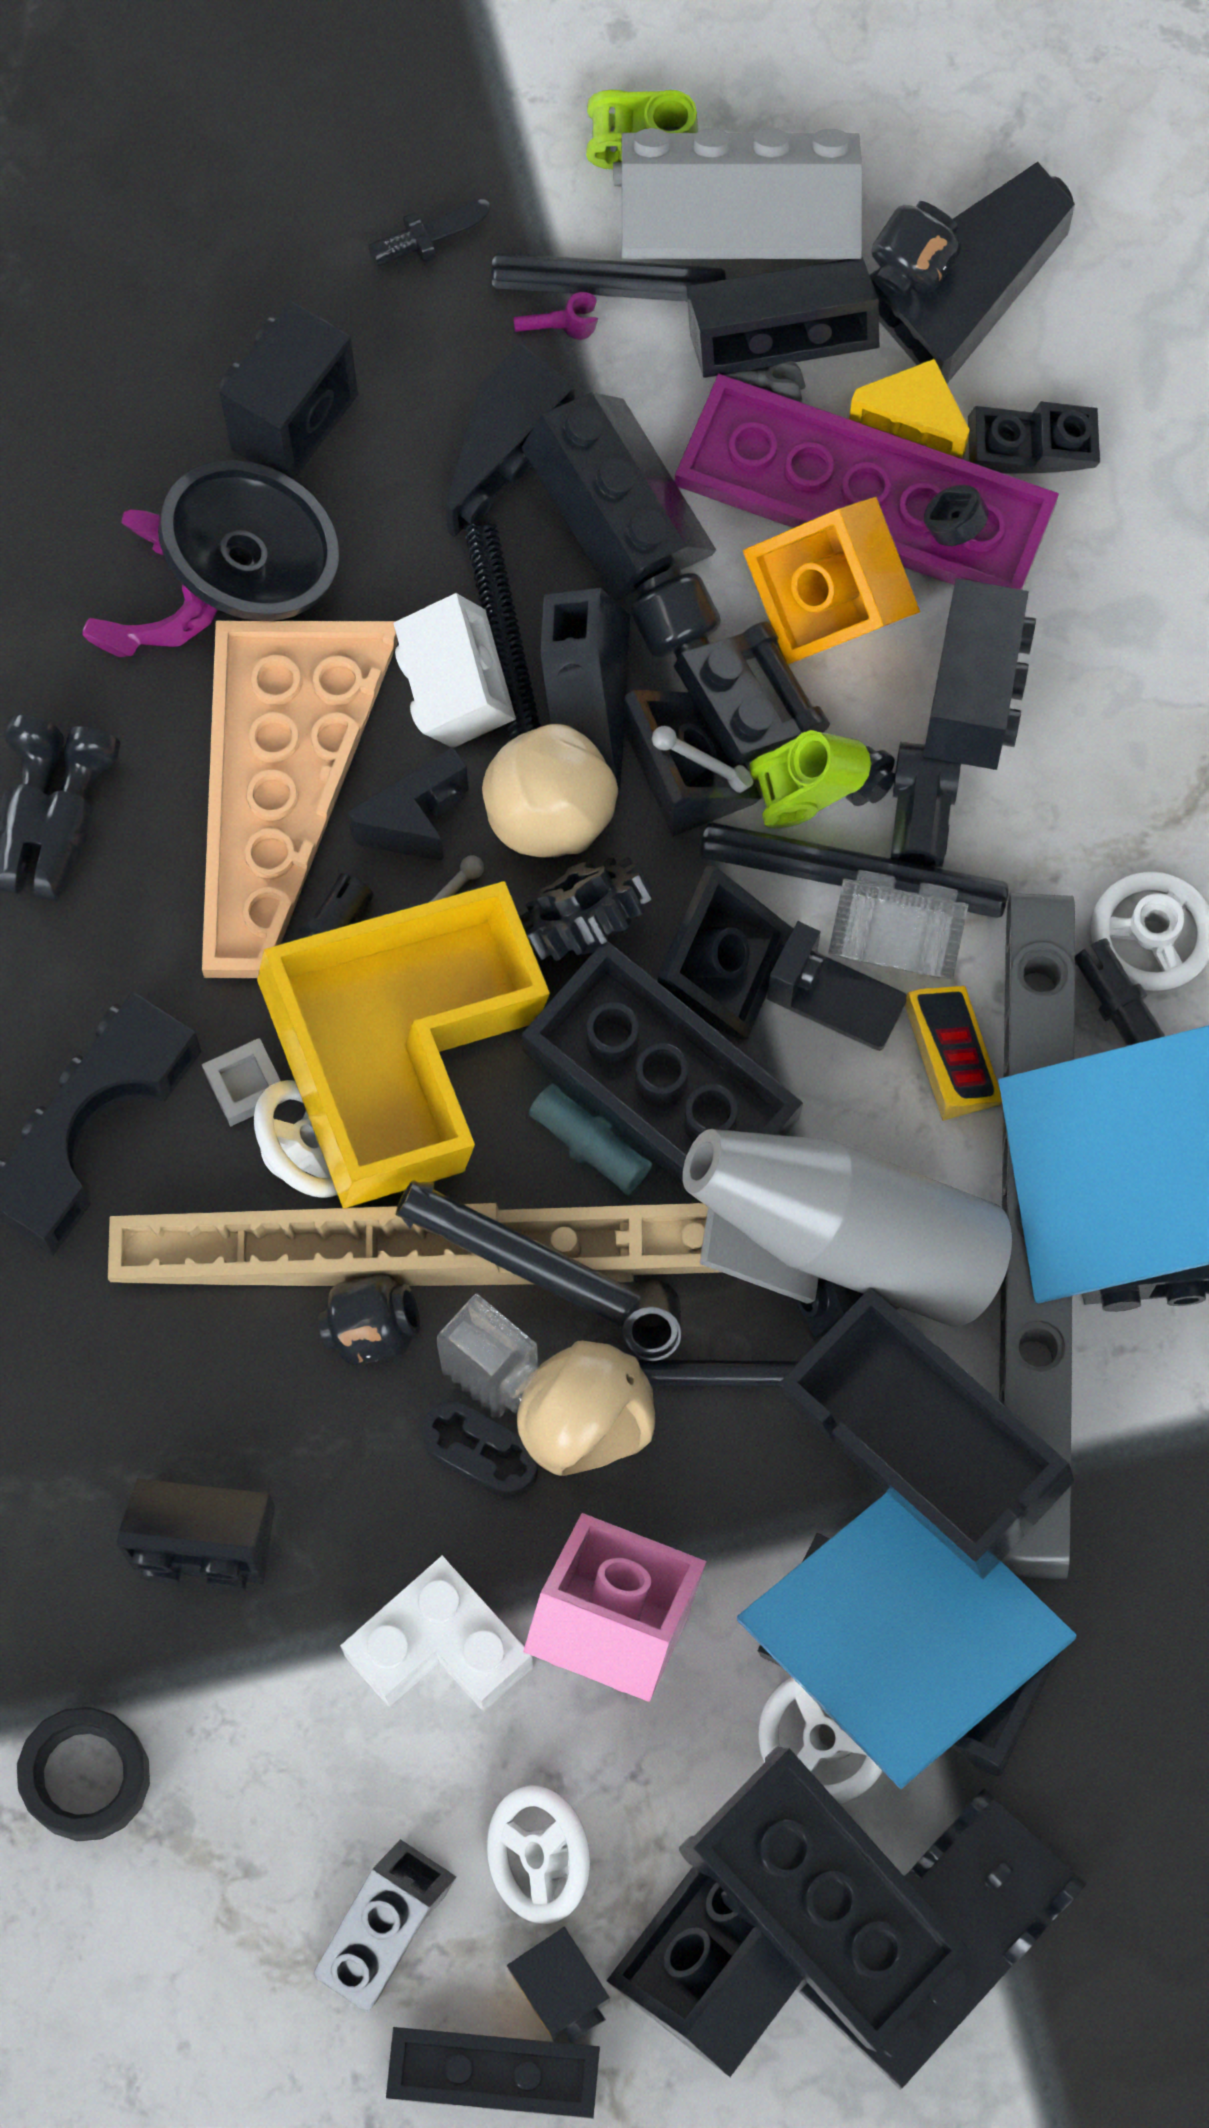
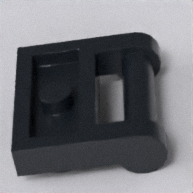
[673,621,830,767]

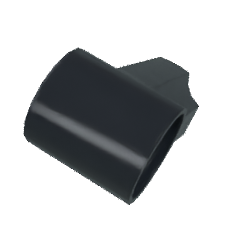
[890,742,961,867]

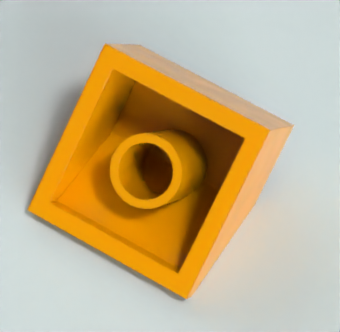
[742,497,920,664]

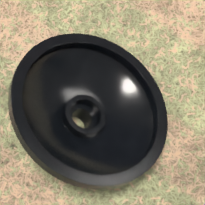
[158,460,339,621]

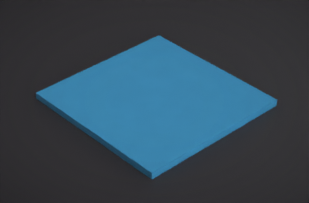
[998,1025,1209,1304]
[737,1492,1076,1789]

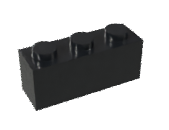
[686,257,880,378]
[923,578,1036,770]

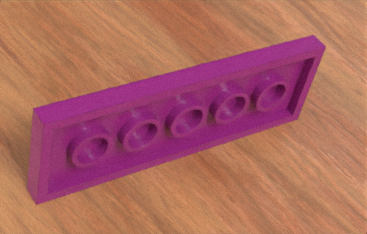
[674,373,1059,590]

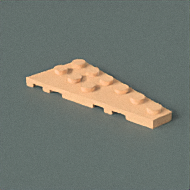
[202,621,398,978]

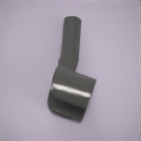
[725,361,806,403]

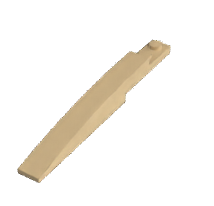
[108,1203,720,1286]

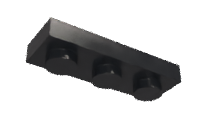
[386,2027,600,2119]

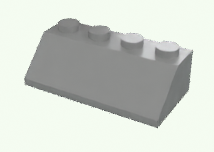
[622,128,862,259]

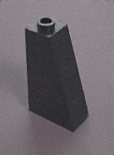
[870,162,1075,384]

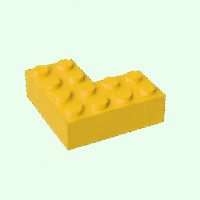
[257,881,550,1209]

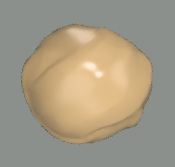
[482,724,618,857]
[517,1340,655,1476]

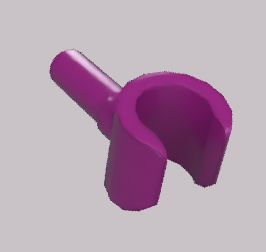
[514,292,598,340]

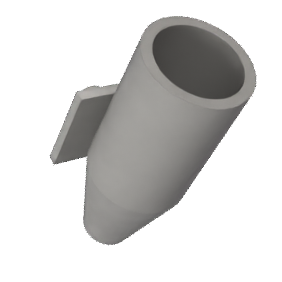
[683,1129,1012,1327]

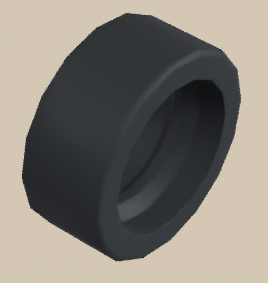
[17,1707,150,1842]

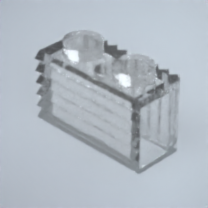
[828,870,969,981]
[437,1294,539,1417]

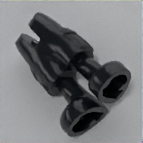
[0,715,121,901]

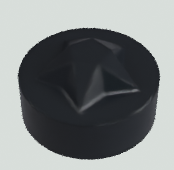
[924,485,989,546]

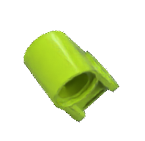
[586,89,698,169]
[749,730,871,829]

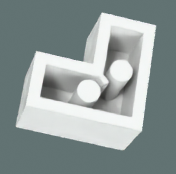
[340,1556,533,1712]

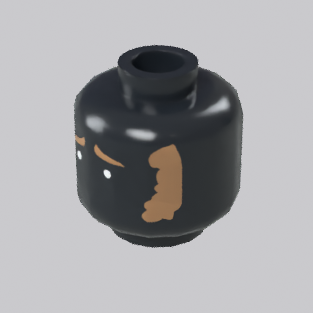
[871,201,962,296]
[318,1274,420,1365]

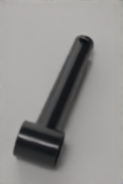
[395,1180,681,1361]

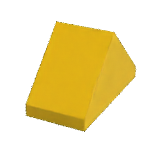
[849,359,970,460]

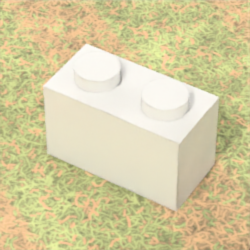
[393,593,516,748]

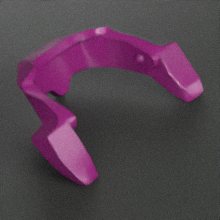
[82,509,218,657]

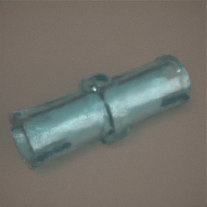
[529,1084,652,1195]

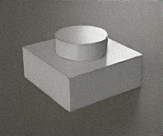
[201,1038,287,1127]

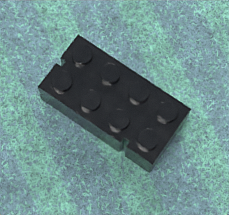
[778,1287,1075,1579]

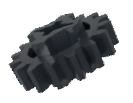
[519,857,652,960]

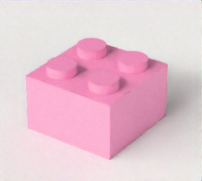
[523,1513,706,1702]

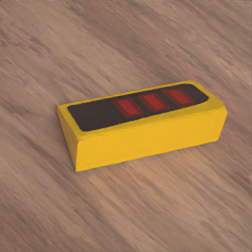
[905,986,1002,1121]

